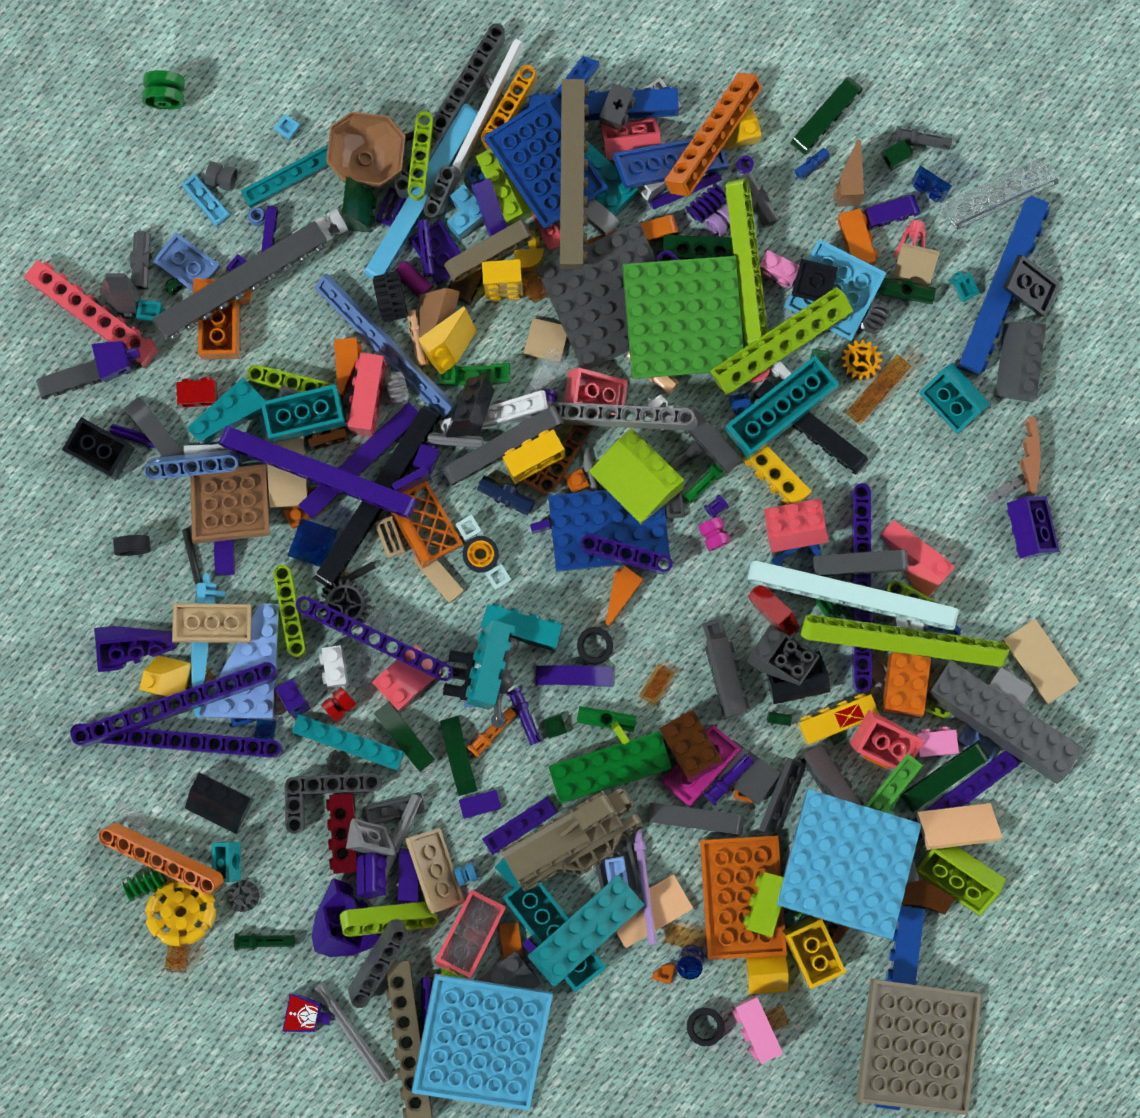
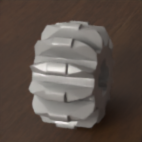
[385,371,409,404]

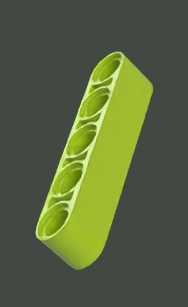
[247,365,334,392]
[273,565,307,658]
[340,901,438,937]

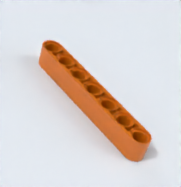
[98,823,224,894]

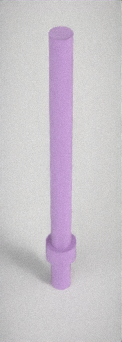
[633,829,656,946]

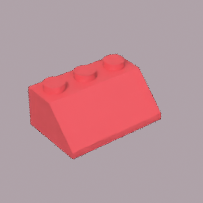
[601,117,661,162]

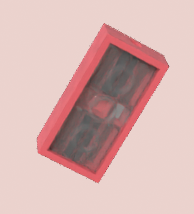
[435,890,506,979]

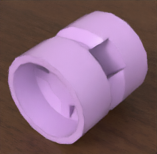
[705,204,731,237]

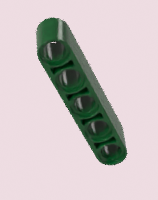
[790,76,863,155]
[901,741,990,812]

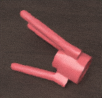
[894,220,926,258]

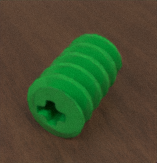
[122,868,167,902]

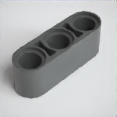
[423,166,461,217]

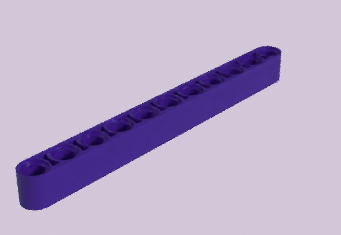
[218,426,417,519]
[852,483,872,693]
[71,662,278,747]
[70,723,283,758]

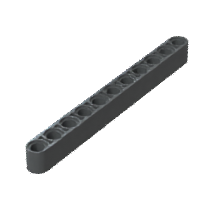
[395,23,505,198]

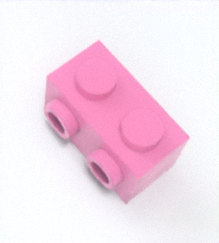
[760,250,799,288]
[915,727,959,758]

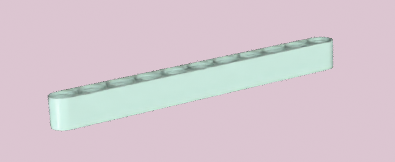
[747,561,959,630]

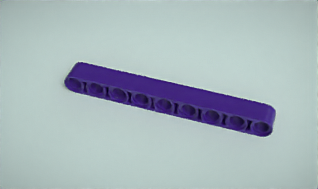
[295,596,454,682]

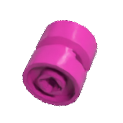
[698,517,731,551]

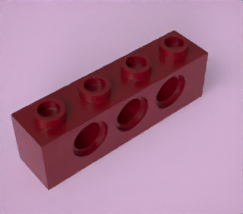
[326,793,358,874]

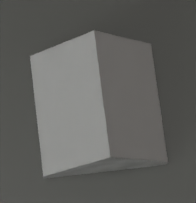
[346,818,395,856]

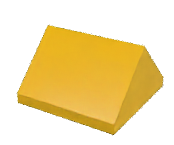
[746,955,788,995]

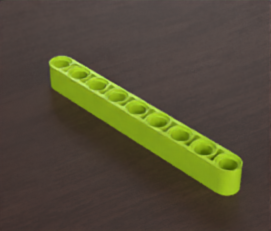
[726,178,768,346]

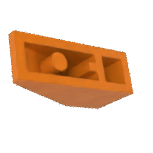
[334,338,363,399]
[606,566,643,628]

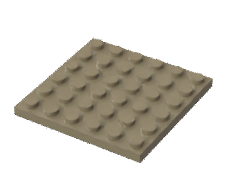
[856,979,982,1115]

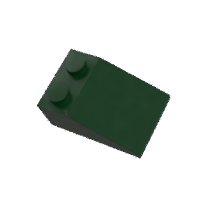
[342,177,377,232]

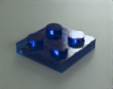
[911,165,952,203]

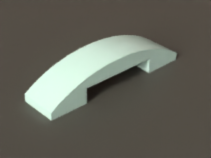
[455,514,511,590]

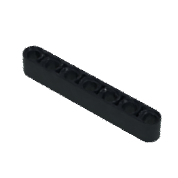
[753,380,868,475]

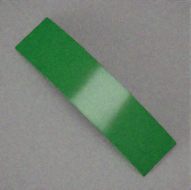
[437,363,510,386]

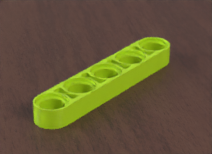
[408,111,433,201]

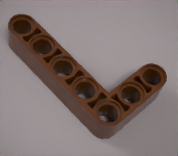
[521,413,595,496]

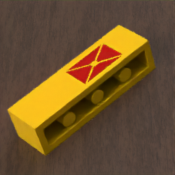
[798,693,880,746]

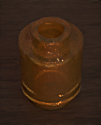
[522,272,545,302]

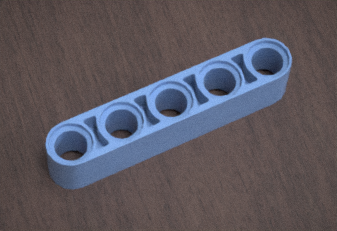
[145,450,240,479]

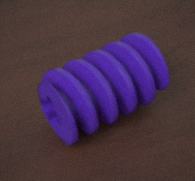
[685,183,726,224]

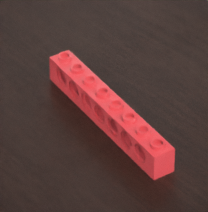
[24,259,158,369]

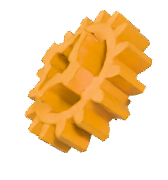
[840,339,882,381]

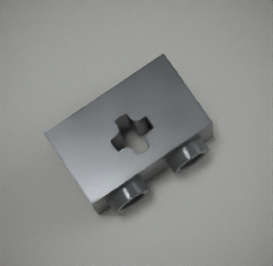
[599,83,636,131]

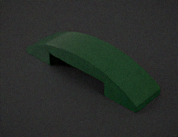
[440,716,477,796]

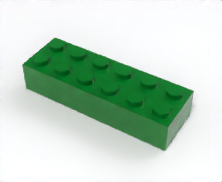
[548,731,672,804]

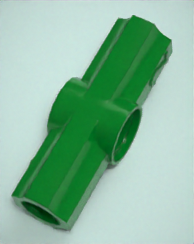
[577,706,637,733]

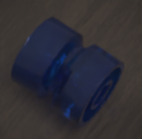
[677,944,704,980]

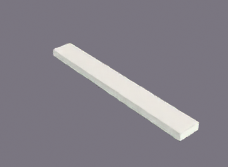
[450,39,523,175]

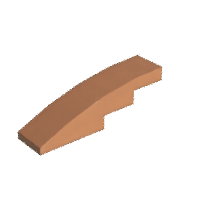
[1019,416,1041,497]

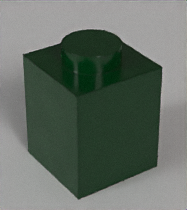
[882,140,913,171]

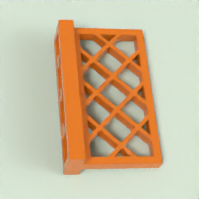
[390,481,463,568]

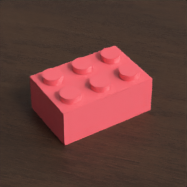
[764,498,829,553]

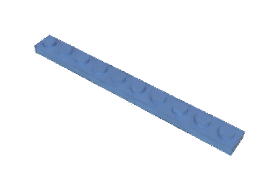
[315,274,456,420]

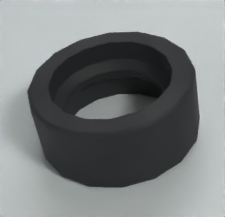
[113,535,151,556]
[577,627,613,665]
[687,1008,724,1046]

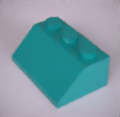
[919,363,991,434]

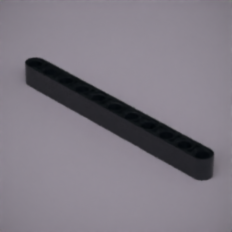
[314,405,441,589]

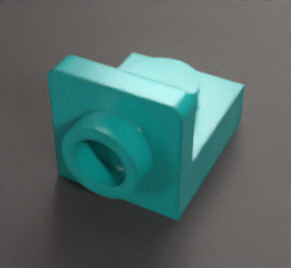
[948,271,979,302]
[136,299,166,321]

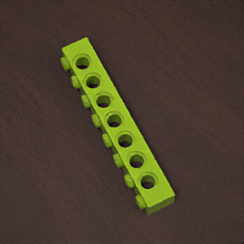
[710,287,853,395]

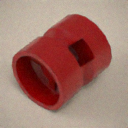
[321,687,357,723]

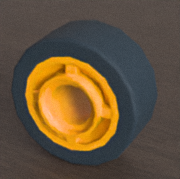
[463,536,499,573]

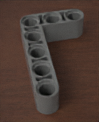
[284,774,382,834]

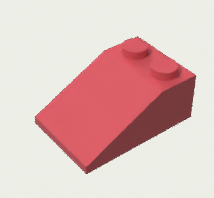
[563,368,628,417]
[372,645,442,712]
[850,710,925,769]

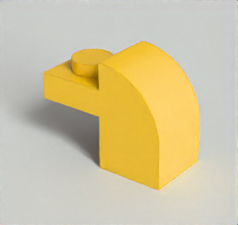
[514,230,544,273]

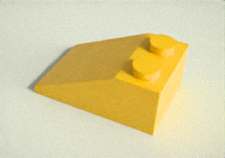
[418,306,477,375]

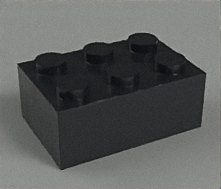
[62,417,135,481]

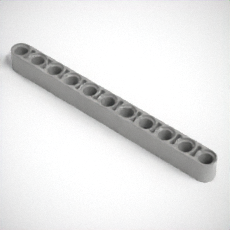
[491,400,698,431]

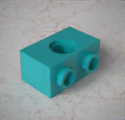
[212,841,241,883]

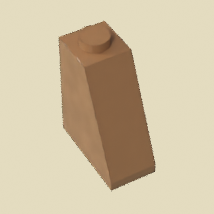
[419,288,459,337]

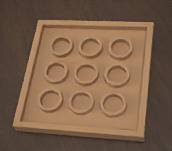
[190,464,270,544]

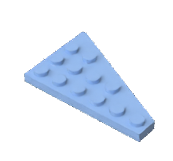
[199,604,280,719]

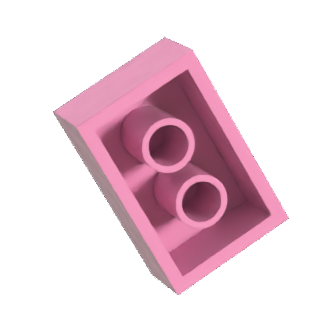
[732,996,783,1064]

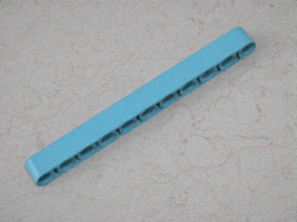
[364,103,479,279]

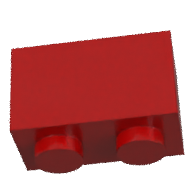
[176,377,218,408]

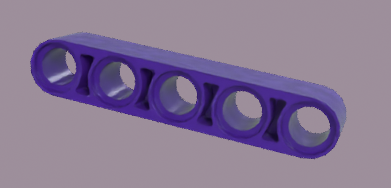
[580,534,673,575]

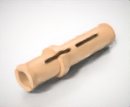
[407,310,429,367]

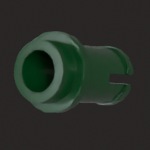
[767,710,792,727]

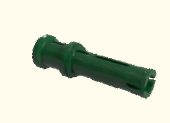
[234,933,295,951]

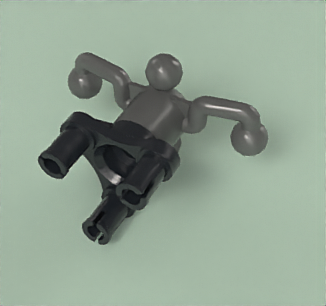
[443,636,519,728]

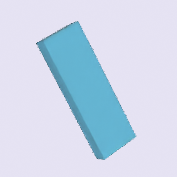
[181,173,231,227]

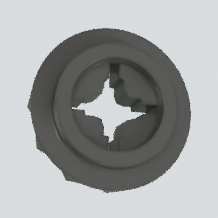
[228,880,259,912]

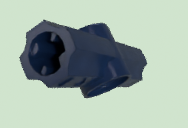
[477,475,535,516]

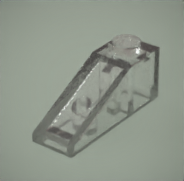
[523,348,572,396]

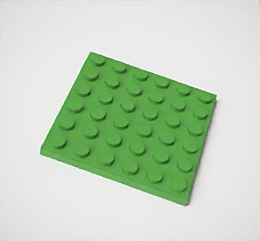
[622,256,743,379]

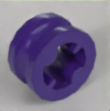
[737,156,754,174]

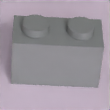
[988,667,1034,707]

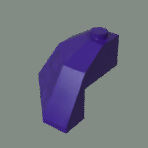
[311,878,382,957]

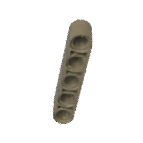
[444,220,533,282]

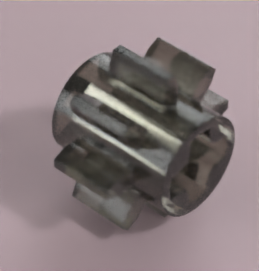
[326,750,351,774]

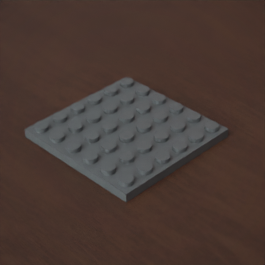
[536,222,656,370]

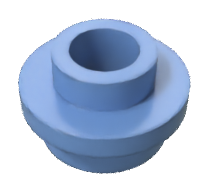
[248,207,266,226]

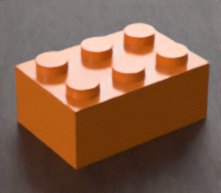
[198,299,240,360]
[881,652,931,719]

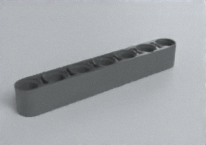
[442,406,563,486]

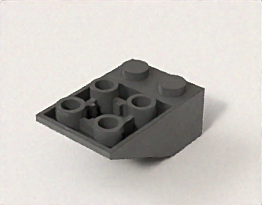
[747,624,820,686]

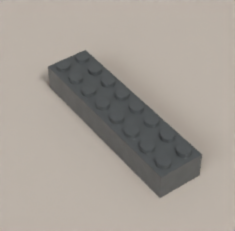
[926,660,1083,784]

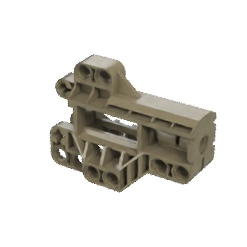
[500,788,643,891]

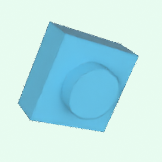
[274,114,301,141]

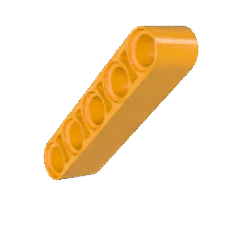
[481,65,537,150]

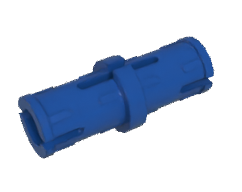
[794,148,830,180]

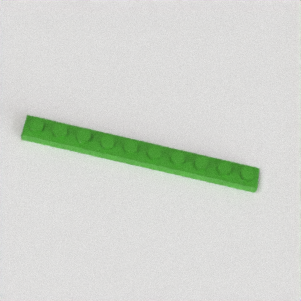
[788,753,924,919]

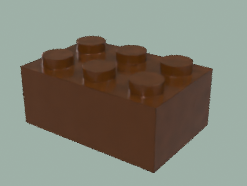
[659,709,724,783]

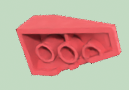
[881,520,955,597]

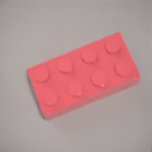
[346,353,387,437]

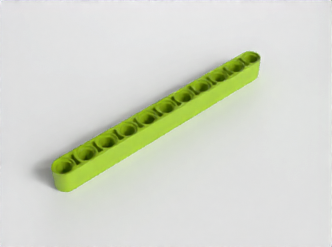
[801,614,1010,667]

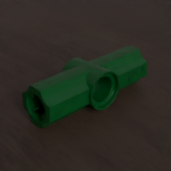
[876,278,936,305]

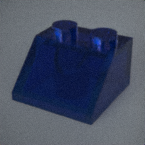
[287,518,338,567]

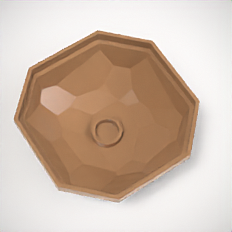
[326,112,406,188]

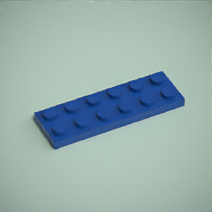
[613,138,729,189]

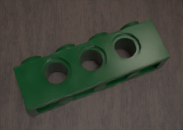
[662,235,734,261]

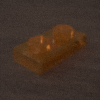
[638,663,675,706]

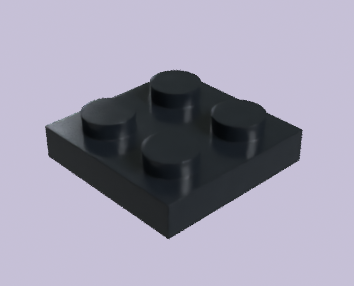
[791,258,838,301]

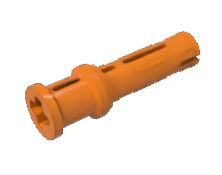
[466,707,517,759]

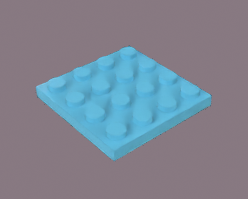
[784,239,887,341]

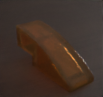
[164,908,190,973]

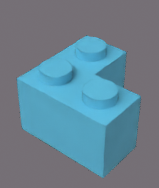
[447,184,484,241]

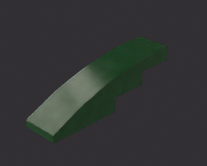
[374,701,435,773]

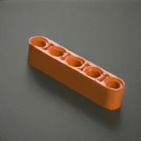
[587,215,679,245]

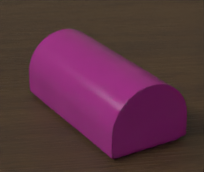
[395,260,434,298]

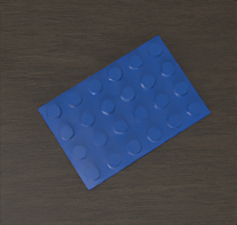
[483,97,608,230]
[548,490,670,572]

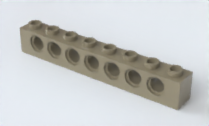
[384,960,433,1118]

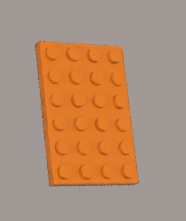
[700,836,787,960]

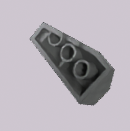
[100,273,141,319]

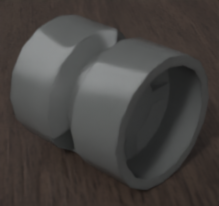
[205,161,238,192]

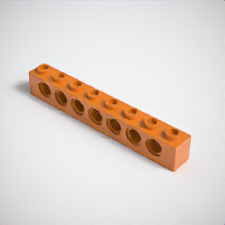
[664,72,762,197]

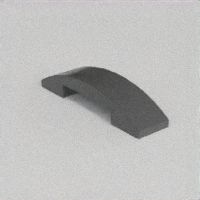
[124,397,184,465]

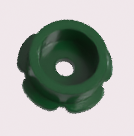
[165,278,183,295]

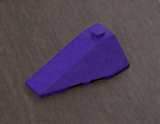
[94,626,175,672]

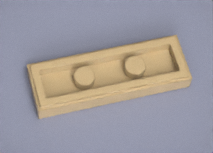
[412,550,464,604]

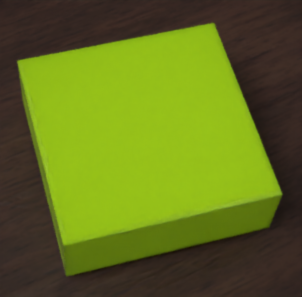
[611,721,630,745]

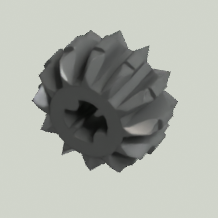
[860,301,889,335]

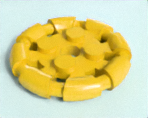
[145,879,217,946]

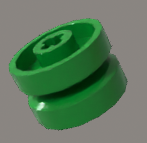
[142,70,185,110]

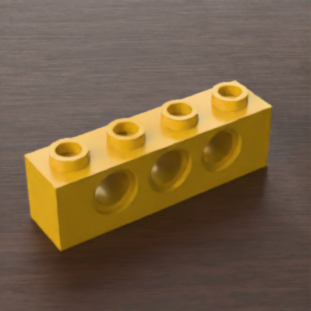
[741,446,812,505]

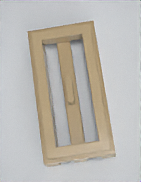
[374,516,406,558]

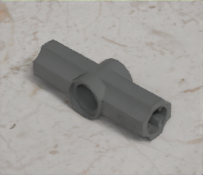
[737,172,779,228]
[130,231,152,290]

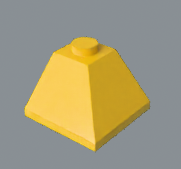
[723,108,762,151]
[139,655,191,697]

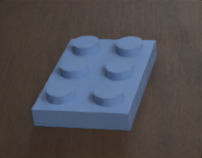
[153,232,221,292]

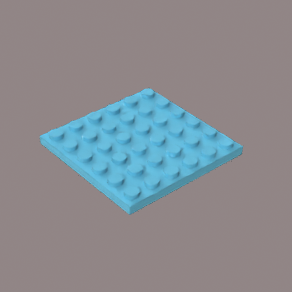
[776,789,921,940]
[411,974,553,1111]

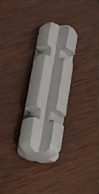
[987,477,1023,504]

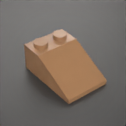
[833,140,864,207]

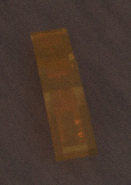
[845,354,912,425]

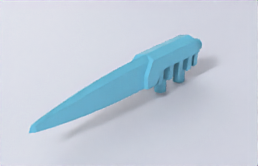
[191,574,225,718]

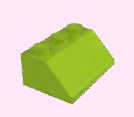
[743,872,783,937]

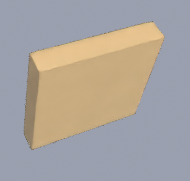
[893,243,940,286]
[524,318,567,363]

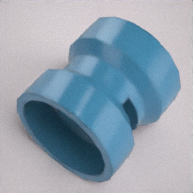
[454,862,478,886]

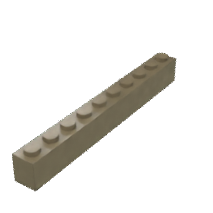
[560,79,589,269]

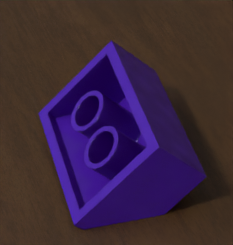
[1007,496,1060,559]

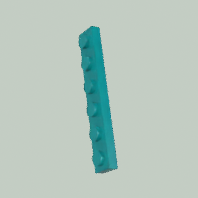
[240,144,330,208]
[292,714,405,771]

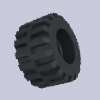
[373,271,408,322]

